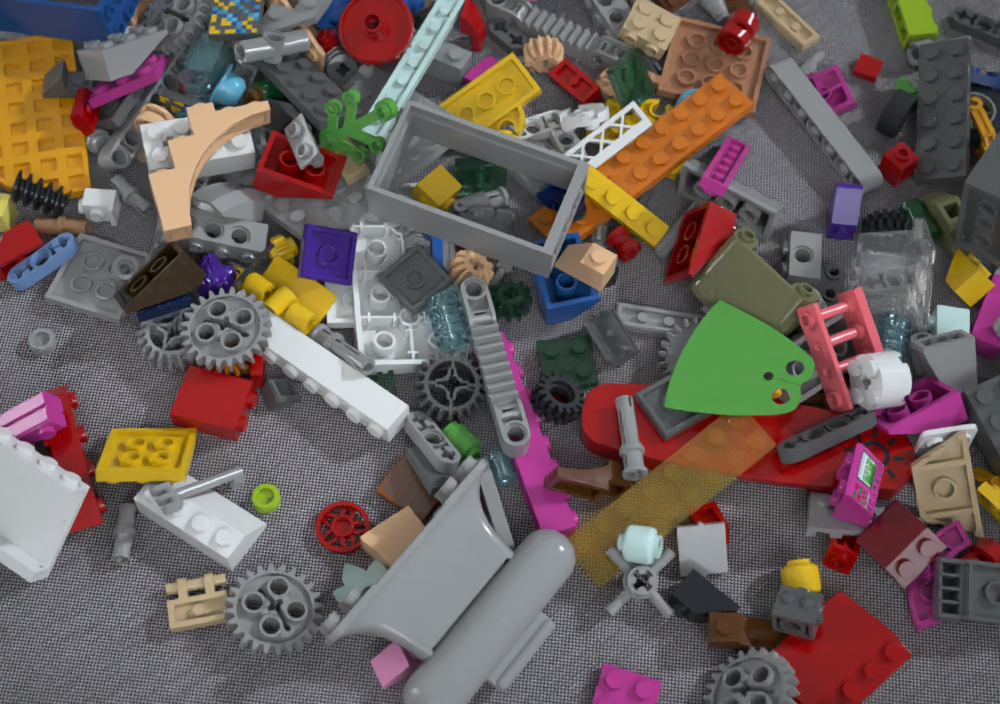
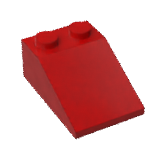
[252,130,347,200]
[662,201,737,285]

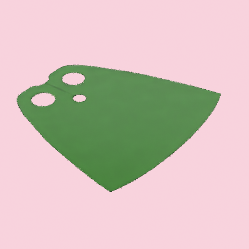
[664,300,815,416]

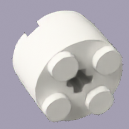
[847,351,912,410]

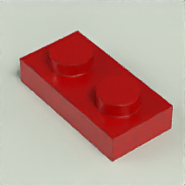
[70,86,101,137]

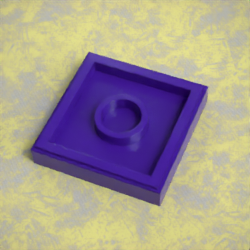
[297,223,358,286]

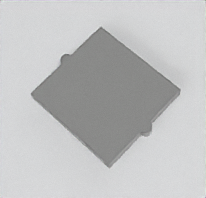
[676,521,728,577]

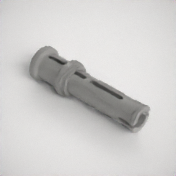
[309,323,376,376]
[615,395,648,481]

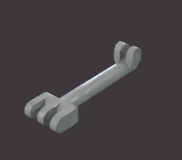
[149,466,244,515]

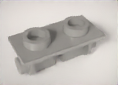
[284,113,324,170]
[461,205,516,235]

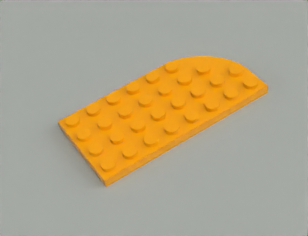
[0,36,92,199]

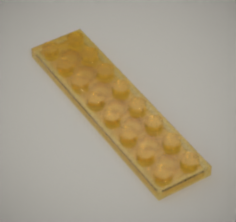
[568,415,777,590]

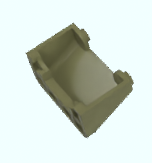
[689,227,821,338]

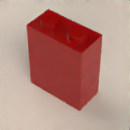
[170,365,258,442]

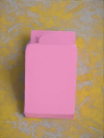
[370,642,432,689]

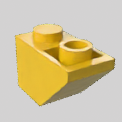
[945,249,995,307]

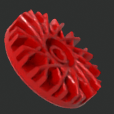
[338,0,415,68]

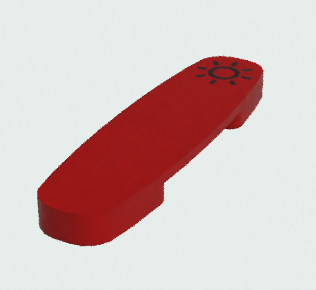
[579,384,914,500]

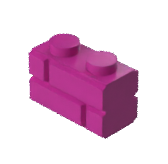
[0,391,67,445]

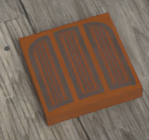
[376,454,439,524]

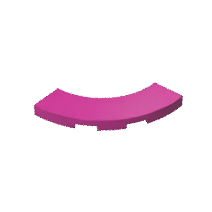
[908,520,972,632]

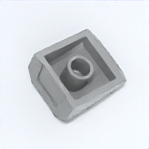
[191,182,266,222]

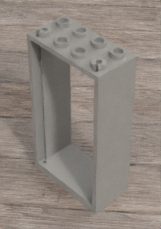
[364,99,590,278]

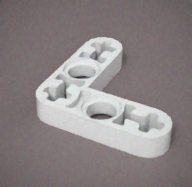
[502,110,587,163]

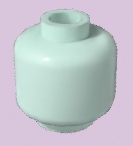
[617,525,663,565]

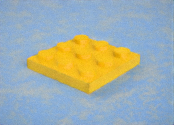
[95,428,198,484]

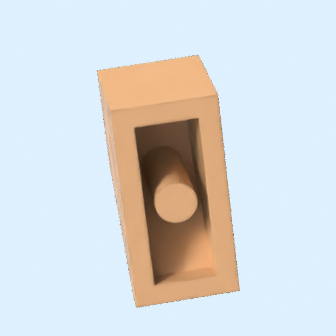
[554,243,617,292]

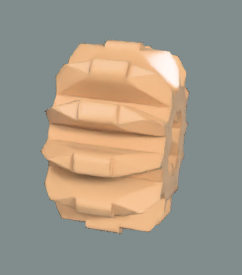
[523,34,564,75]
[448,249,494,286]

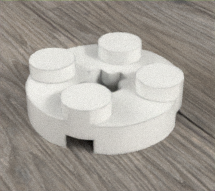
[558,103,610,132]

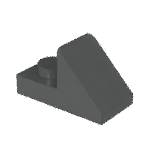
[42,60,96,98]

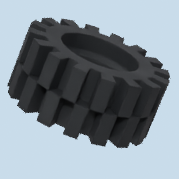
[862,209,911,252]
[530,371,585,425]

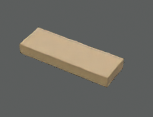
[754,0,821,53]

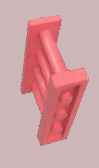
[796,286,884,413]

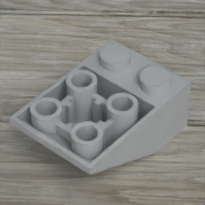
[77,25,168,81]

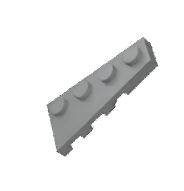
[805,491,924,539]

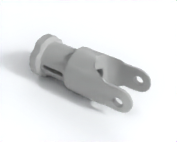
[449,186,509,218]

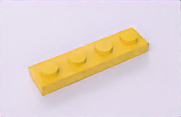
[583,165,669,249]

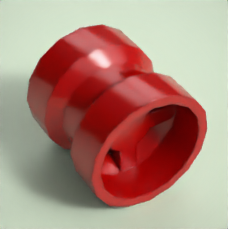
[605,226,642,262]

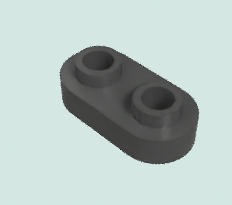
[817,263,846,307]

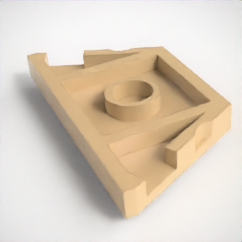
[911,430,984,538]

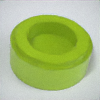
[251,483,281,514]

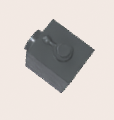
[771,584,825,641]

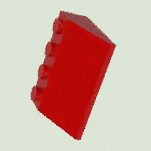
[770,590,912,704]

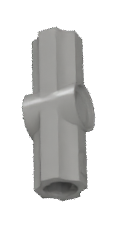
[234,29,311,65]

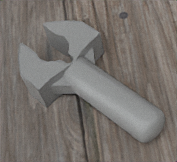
[795,50,825,75]

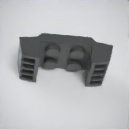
[932,557,1000,625]

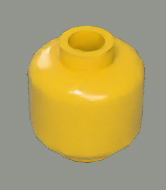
[780,558,821,593]

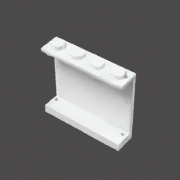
[0,427,90,583]

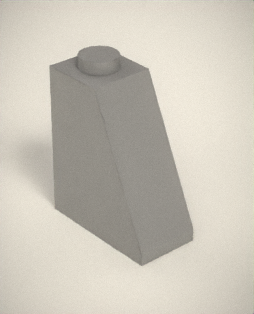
[910,329,978,394]

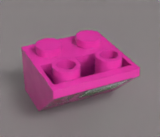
[829,443,884,527]

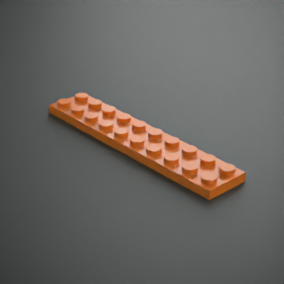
[528,73,754,241]

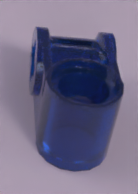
[536,183,587,221]

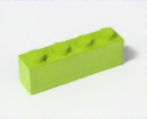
[887,0,939,51]

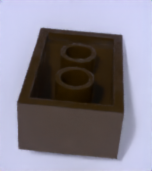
[113,241,207,314]

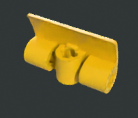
[242,255,337,335]

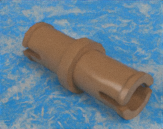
[33,216,91,236]

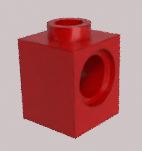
[878,142,920,188]

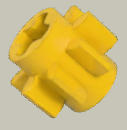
[266,234,299,265]

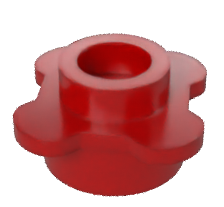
[316,28,339,52]

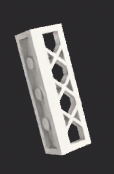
[563,101,653,169]

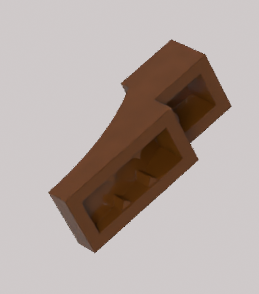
[544,460,634,502]
[706,612,789,654]

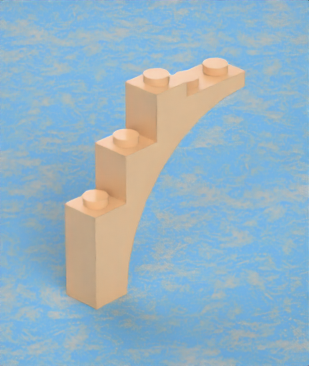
[148,100,270,243]

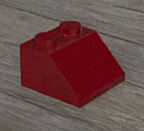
[854,499,947,588]

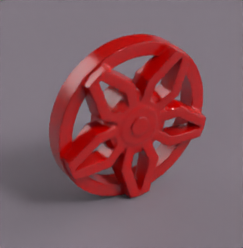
[315,501,370,554]

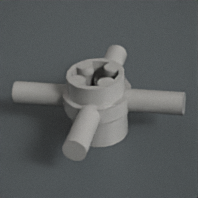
[604,545,675,619]

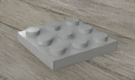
[44,232,151,325]

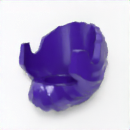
[196,253,237,300]

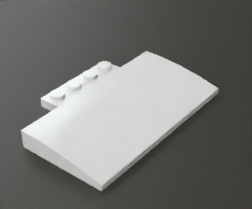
[323,183,468,375]

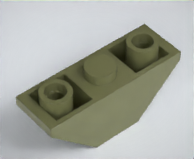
[918,191,974,260]

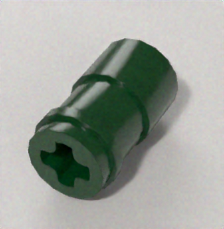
[898,198,942,247]

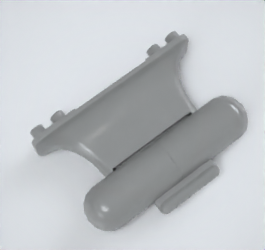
[317,455,576,704]

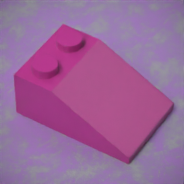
[875,375,968,435]

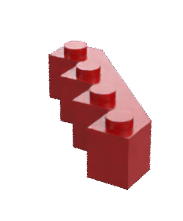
[34,384,107,534]

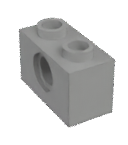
[780,231,822,289]

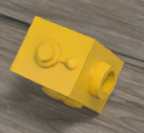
[410,164,463,211]

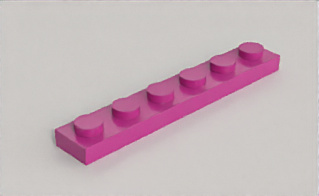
[698,135,751,197]

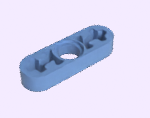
[7,232,80,291]

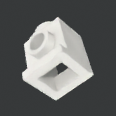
[78,188,121,226]

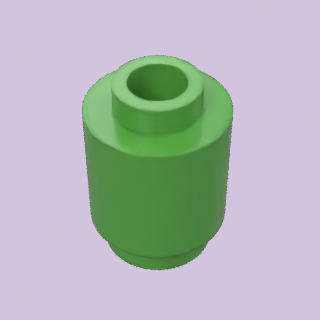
[442,421,482,463]

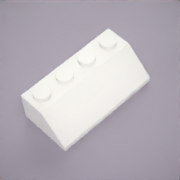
[133,475,267,571]

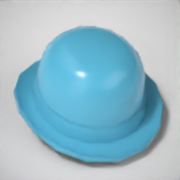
[208,63,246,107]

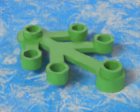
[319,88,398,164]

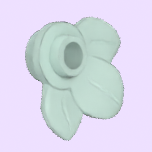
[333,559,387,604]

